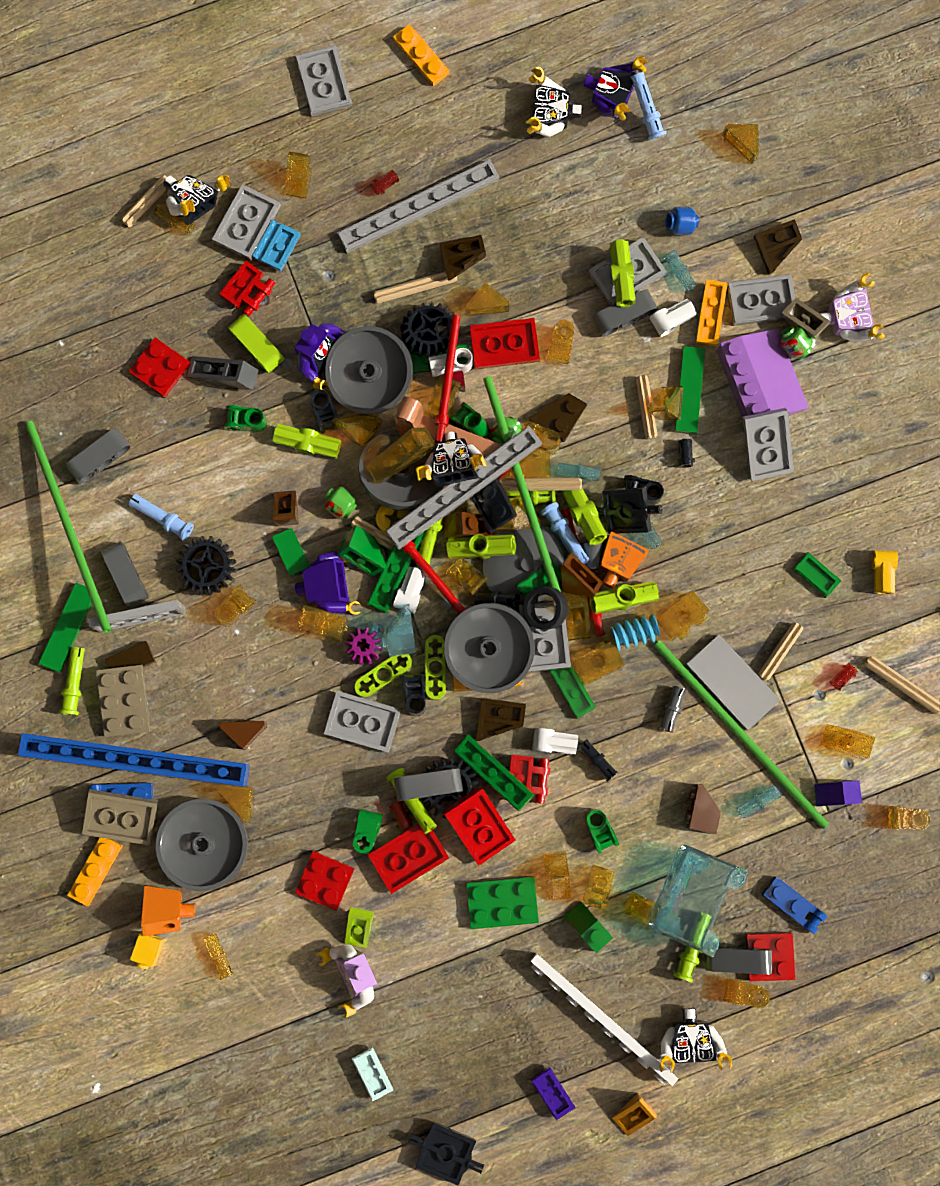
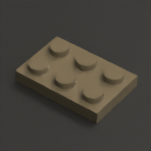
[96,665,151,737]
[82,789,158,845]

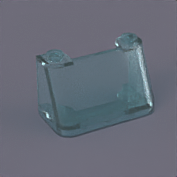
[649,845,748,957]

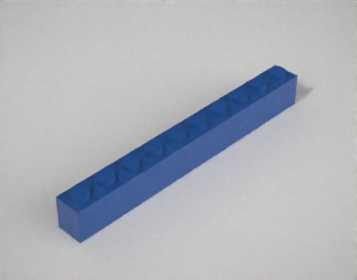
[18,733,250,787]

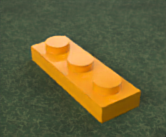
[393,24,449,86]
[695,279,728,347]
[67,838,123,906]

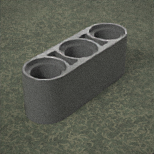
[593,289,658,337]
[66,428,131,484]
[101,541,149,608]
[394,769,463,801]
[706,946,772,974]

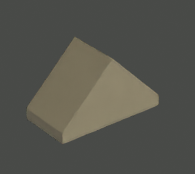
[782,298,830,338]

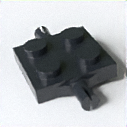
[596,487,663,534]
[408,1121,484,1186]

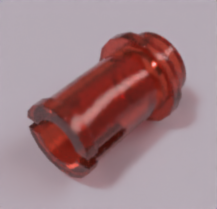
[371,170,399,195]
[829,663,858,692]
[389,801,413,831]

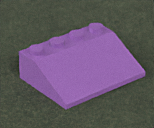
[717,329,809,419]

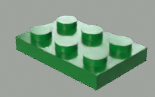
[467,877,539,929]

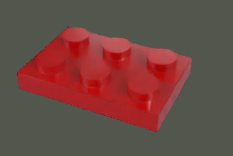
[470,318,540,370]
[443,786,516,866]
[368,824,449,894]

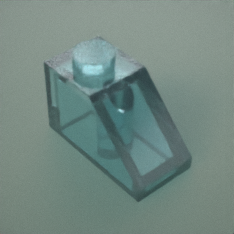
[382,604,416,657]

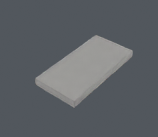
[88,600,186,632]
[686,635,780,731]

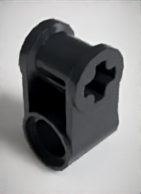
[310,389,342,434]
[624,475,664,505]
[402,672,426,716]

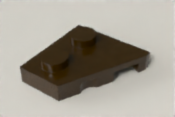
[753,219,802,275]
[439,235,486,281]
[529,393,587,442]
[476,697,526,741]

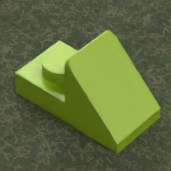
[345,907,374,948]

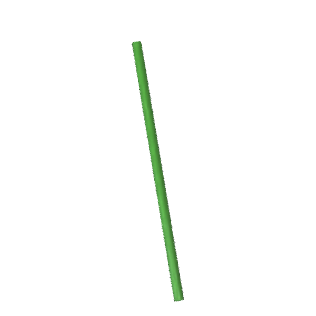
[483,376,561,604]
[25,421,112,633]
[654,640,829,829]

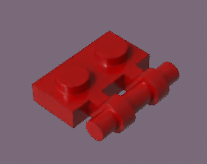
[219,261,276,317]
[510,754,551,804]

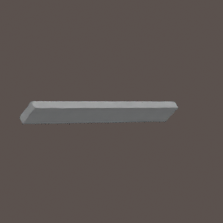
[337,159,499,253]
[385,426,542,550]

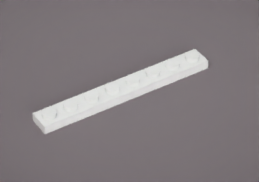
[530,953,678,1086]

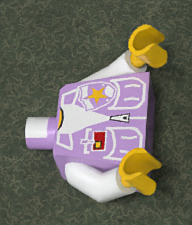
[820,273,885,343]
[315,944,377,1018]

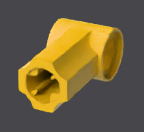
[871,550,898,594]

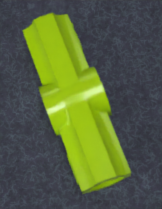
[610,239,636,308]
[273,424,342,459]
[562,488,607,545]
[447,534,516,559]
[589,581,659,614]

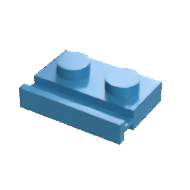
[252,219,301,272]

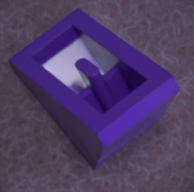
[814,781,862,807]

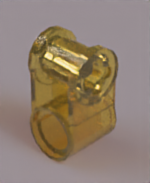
[547,320,574,365]
[524,421,560,455]
[214,585,257,627]
[884,806,931,830]
[723,978,770,1008]

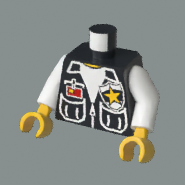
[526,67,582,137]
[163,175,231,225]
[416,432,487,487]
[659,1008,732,1073]

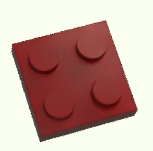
[129,337,190,398]
[295,851,355,911]
[746,933,796,981]

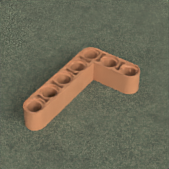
[395,396,502,458]

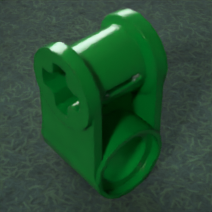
[449,402,490,438]
[224,405,268,432]
[353,809,383,854]
[585,809,619,854]

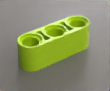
[227,313,285,374]

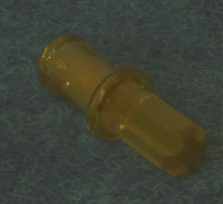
[154,204,196,234]
[204,933,234,980]

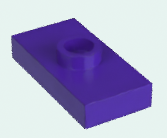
[531,1066,576,1121]

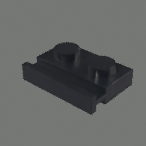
[471,478,518,532]

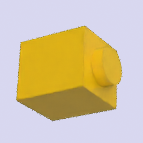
[130,932,165,969]

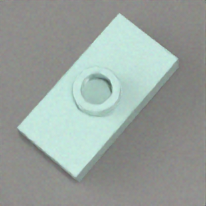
[352,1047,393,1101]

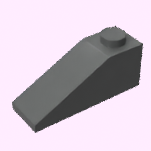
[187,356,259,391]

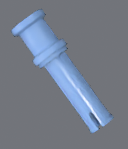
[631,72,667,141]
[129,494,194,541]
[540,502,589,564]

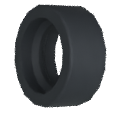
[522,587,568,630]

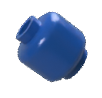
[665,207,699,235]

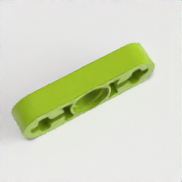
[425,635,446,700]
[355,652,412,698]

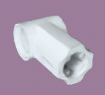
[650,299,696,337]
[429,348,472,377]
[393,567,426,614]
[532,728,578,754]

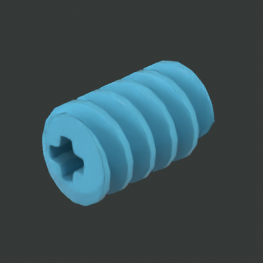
[611,614,660,651]

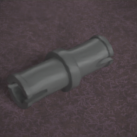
[659,686,687,733]

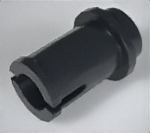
[678,439,695,468]

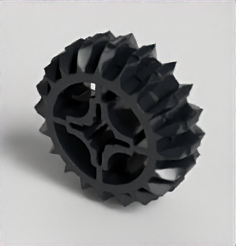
[400,301,459,359]
[176,536,237,596]
[421,757,479,819]

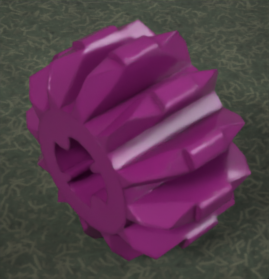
[345,627,383,665]

